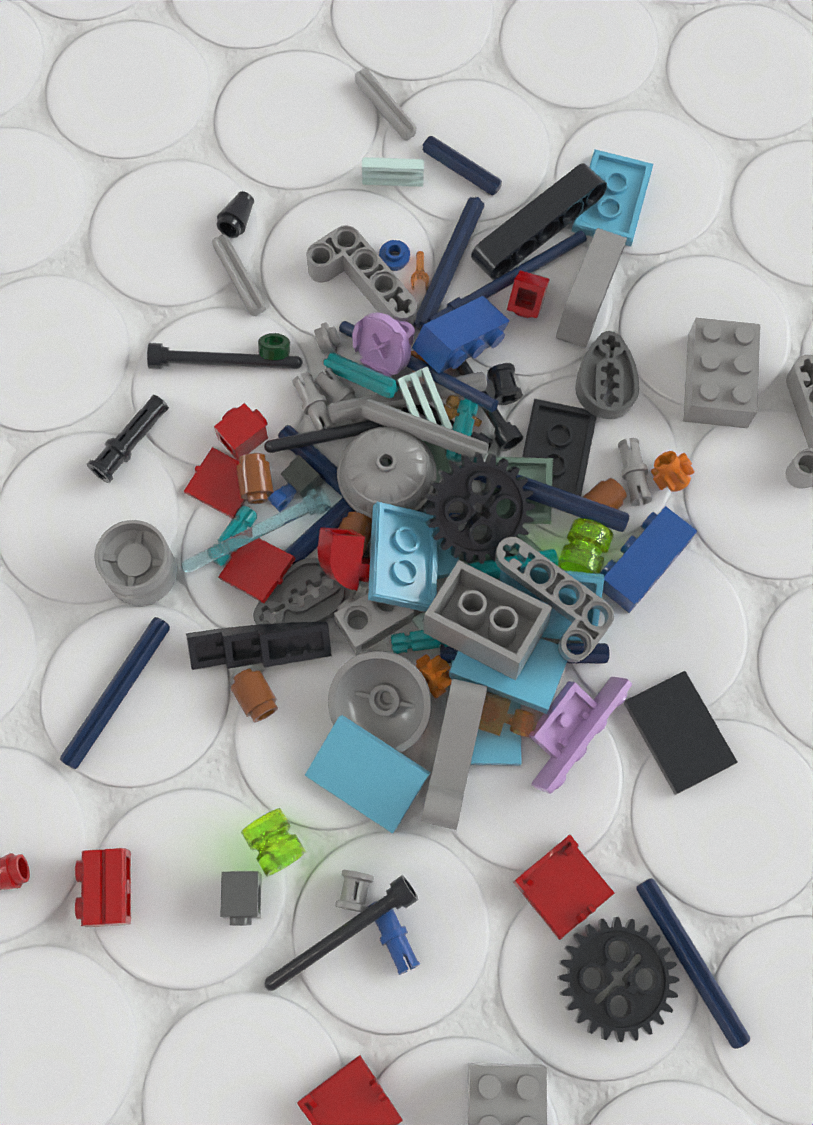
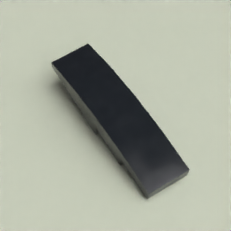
[186,622,332,670]

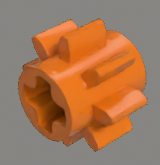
[651,451,695,492]
[415,654,452,699]

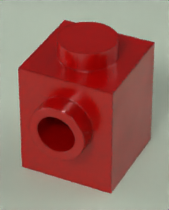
[507,270,550,319]
[214,403,268,461]

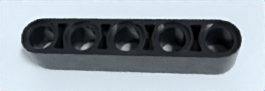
[471,163,607,280]

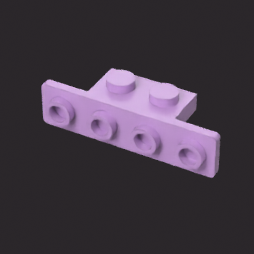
[528,677,632,794]

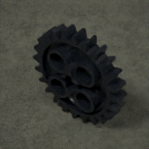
[424,452,535,564]
[557,917,679,1042]

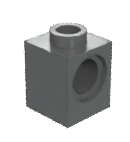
[220,871,262,926]

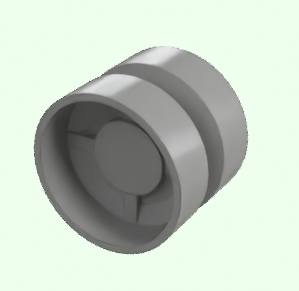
[94,520,177,606]

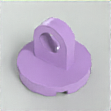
[352,312,415,377]

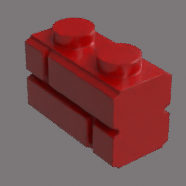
[75,848,131,927]

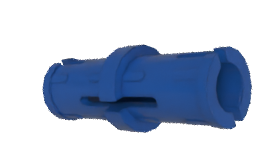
[368,901,420,975]

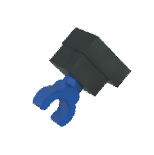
[268,455,324,512]

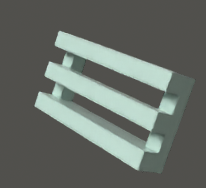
[362,157,424,187]
[396,367,452,441]

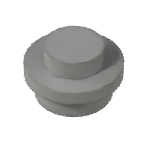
[314,322,341,354]

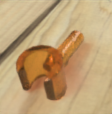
[410,251,429,291]
[443,395,482,427]

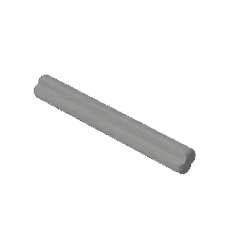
[362,399,489,460]

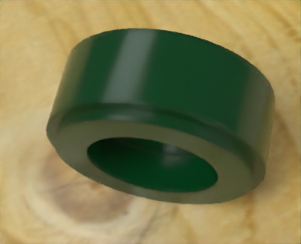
[258,333,290,360]

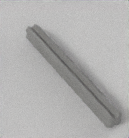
[328,372,487,423]

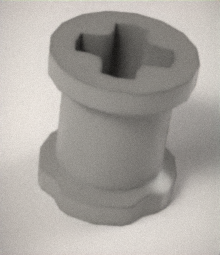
[335,870,374,912]

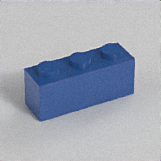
[412,296,510,374]
[600,506,697,613]

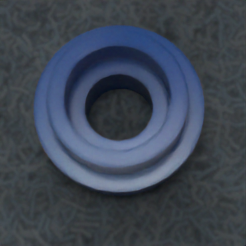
[379,240,410,271]

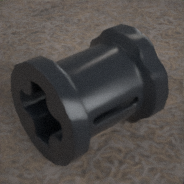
[487,363,523,405]

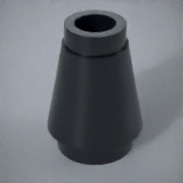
[216,191,254,238]

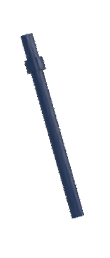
[428,230,587,322]
[339,321,499,412]

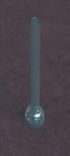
[181,486,331,573]

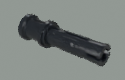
[87,395,169,483]

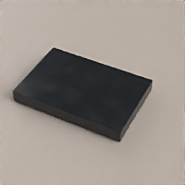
[522,399,597,496]
[624,671,738,795]

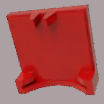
[513,835,615,940]
[297,1055,403,1125]

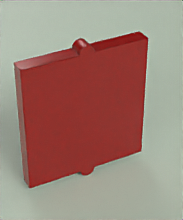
[184,447,246,519]
[218,533,296,604]

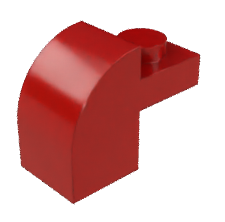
[317,527,370,591]

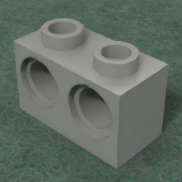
[334,588,414,656]

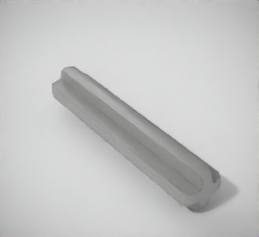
[355,68,417,140]
[212,234,266,316]

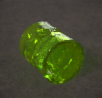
[558,518,614,574]
[241,808,306,877]

